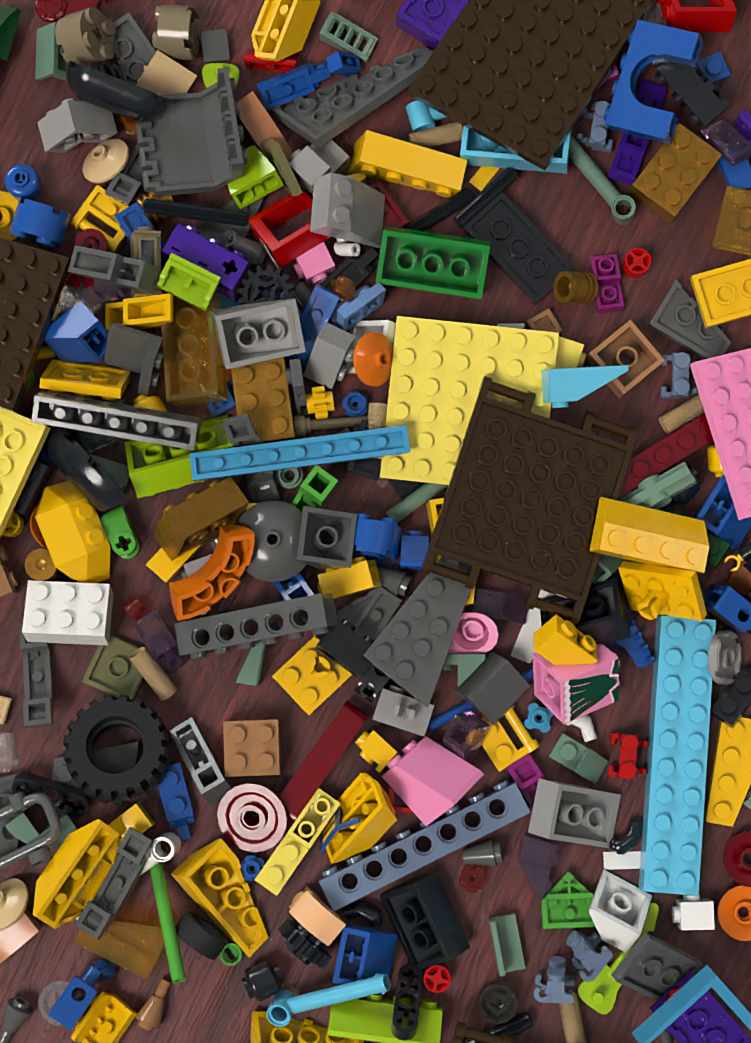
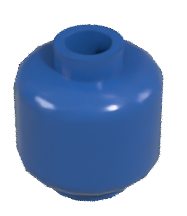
[5,164,42,200]

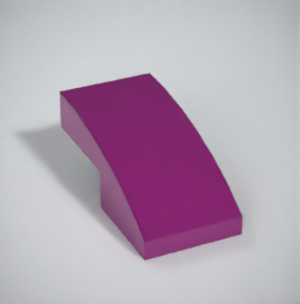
[506,753,545,809]

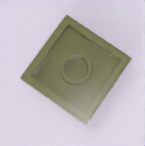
[262,137,303,197]
[82,635,155,700]

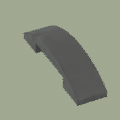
[105,144,144,207]
[222,413,281,504]
[19,624,53,728]
[75,827,154,940]

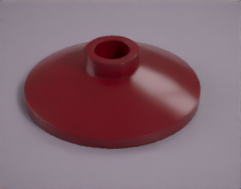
[723,831,751,887]

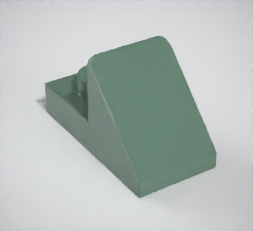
[441,654,485,687]
[548,733,609,784]

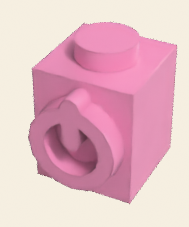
[293,242,336,285]

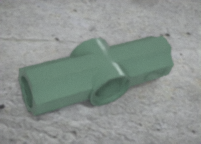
[617,461,697,510]

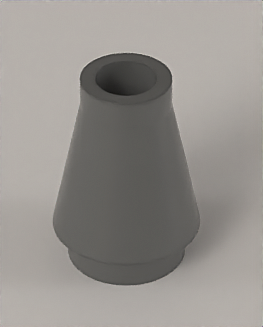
[225,233,266,267]
[377,565,413,597]
[462,839,504,866]

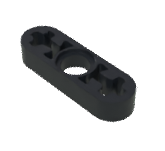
[12,772,90,817]
[391,964,423,1041]

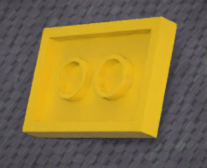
[690,259,751,329]
[40,359,131,400]
[618,561,707,621]
[272,635,352,715]

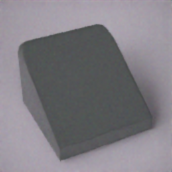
[200,29,230,63]

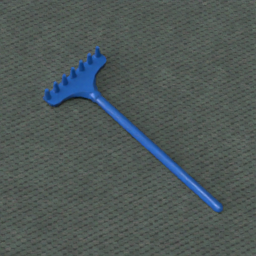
[427,606,655,731]

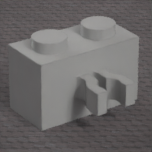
[303,322,355,389]
[372,685,434,736]

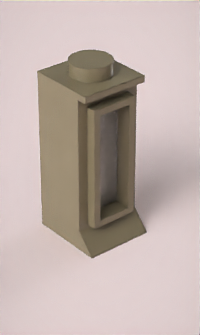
[130,226,163,298]

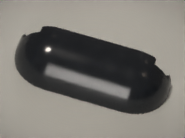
[66,60,171,123]

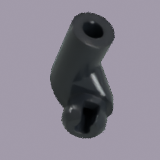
[609,819,643,855]
[342,901,383,927]

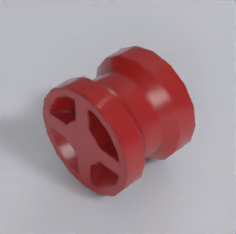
[622,248,651,279]
[423,963,451,993]

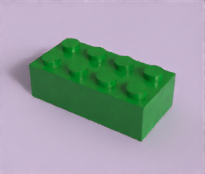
[376,225,490,299]

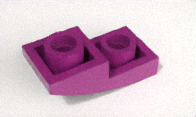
[590,254,624,314]

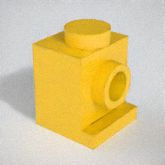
[355,730,398,773]

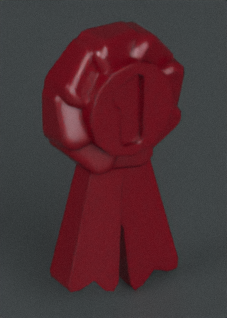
[35,0,99,23]
[66,228,108,290]

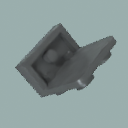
[104,323,164,396]

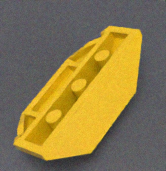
[251,0,321,61]
[35,480,111,583]
[326,773,397,864]
[33,819,120,929]

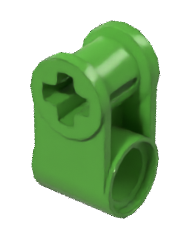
[98,505,140,559]

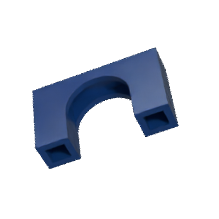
[604,20,704,145]

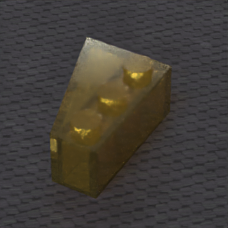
[73,916,176,980]

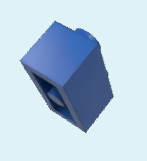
[326,51,362,77]

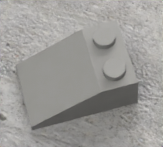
[310,172,385,248]
[212,298,306,369]
[528,778,621,848]

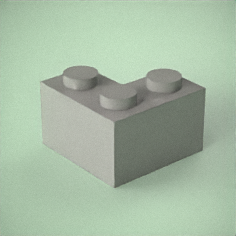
[37,98,117,153]
[289,139,350,195]

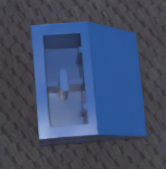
[44,301,108,362]
[693,475,751,552]
[332,923,398,984]

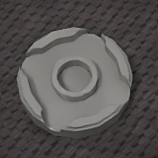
[708,630,742,685]

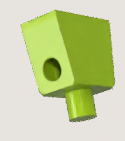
[228,145,284,209]

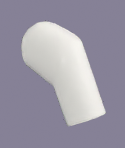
[334,238,360,256]
[566,714,597,742]

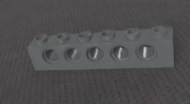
[31,390,202,450]
[174,593,338,659]

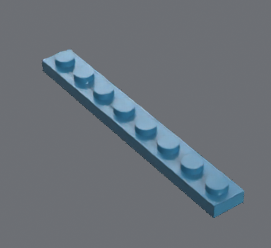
[189,425,410,481]

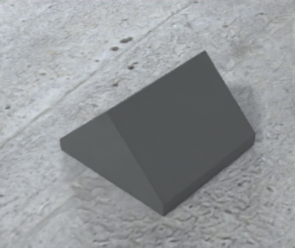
[296,506,357,569]
[454,651,530,726]

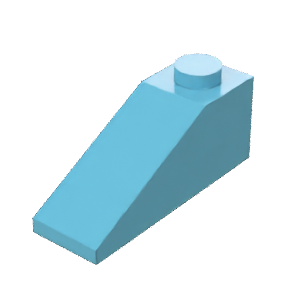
[541,365,629,408]

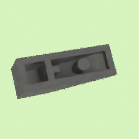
[169,717,233,806]

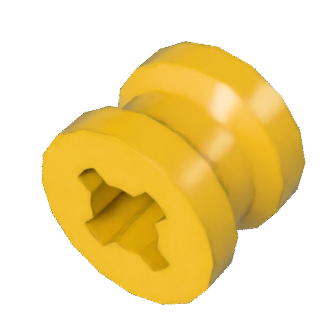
[2,511,24,538]

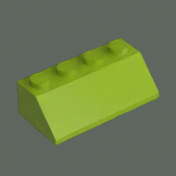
[125,414,234,498]
[327,993,442,1043]

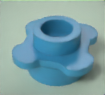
[524,703,554,733]

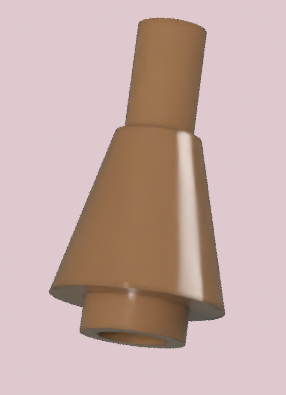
[134,979,171,1032]

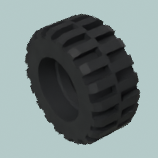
[63,695,171,805]

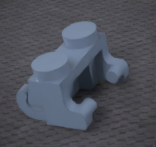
[575,101,613,153]
[660,352,699,399]
[566,931,613,982]
[533,956,575,1004]

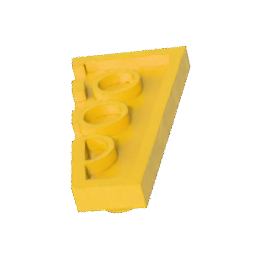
[704,717,751,827]

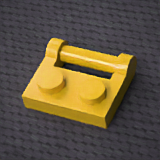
[71,185,128,253]
[470,705,540,772]

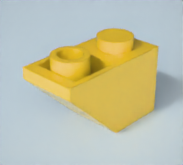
[533,614,598,665]

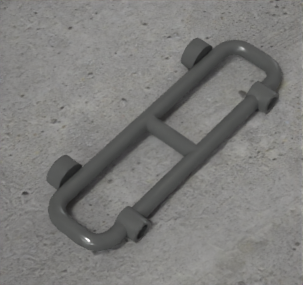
[0,791,61,870]

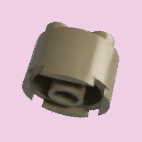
[152,4,201,60]
[55,7,116,66]

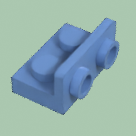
[329,282,386,331]

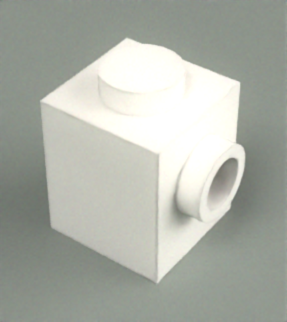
[672,895,715,930]

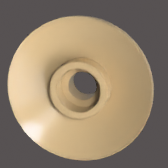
[83,139,129,183]
[0,878,29,931]

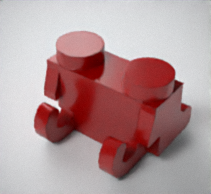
[607,733,649,779]

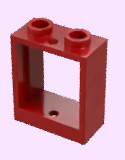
[656,0,737,32]
[248,187,330,268]

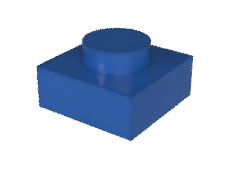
[697,52,731,84]

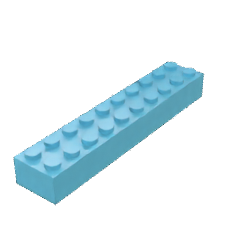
[638,616,716,896]

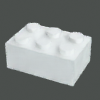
[22,580,114,645]

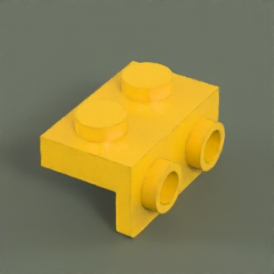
[71,992,137,1043]

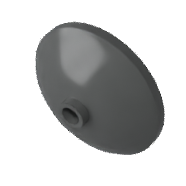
[236,501,307,582]

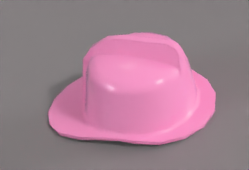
[448,612,499,654]

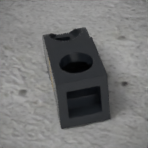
[354,663,390,703]

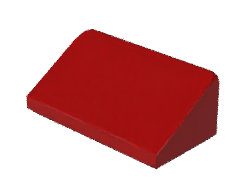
[244,50,299,73]

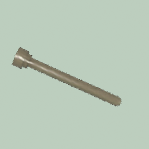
[294,415,372,437]

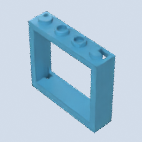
[632,965,751,1043]

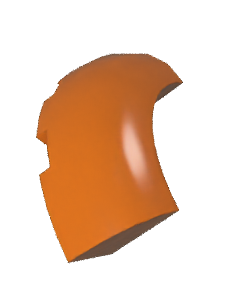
[169,525,255,621]

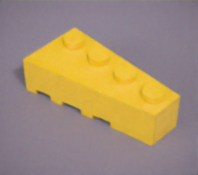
[348,130,467,197]

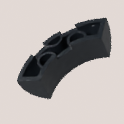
[43,425,127,511]

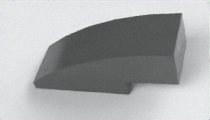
[67,245,158,293]

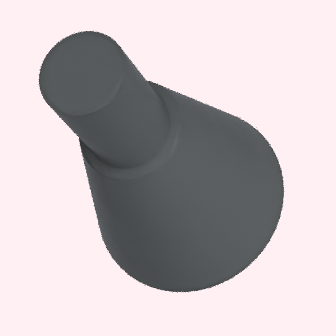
[0,997,33,1043]

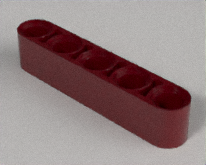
[280,700,369,825]

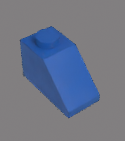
[400,531,429,570]

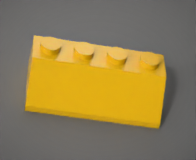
[590,497,709,574]

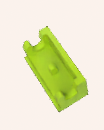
[157,253,221,311]

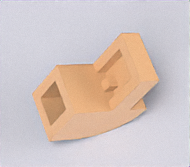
[289,886,346,946]

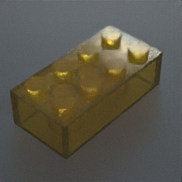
[161,293,228,407]

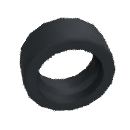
[175,911,228,960]

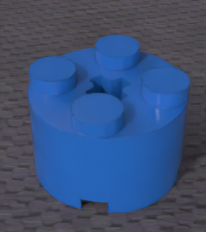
[10,198,71,250]
[353,513,402,563]

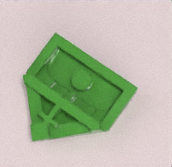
[541,872,596,929]

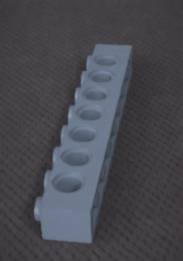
[319,780,530,912]

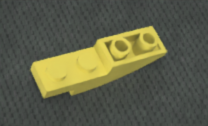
[254,788,341,896]

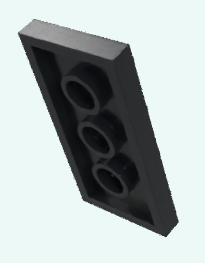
[463,192,575,305]

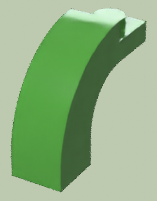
[267,465,338,545]

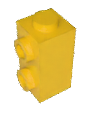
[317,556,382,600]

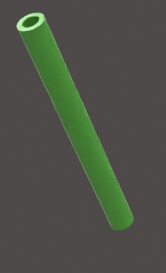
[150,862,186,984]

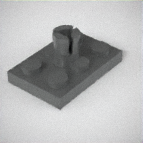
[611,932,704,1001]

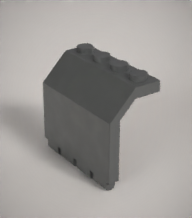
[135,68,247,197]

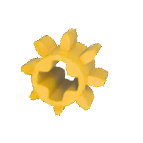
[305,386,335,419]

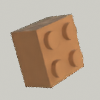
[586,319,665,400]
[223,719,281,777]

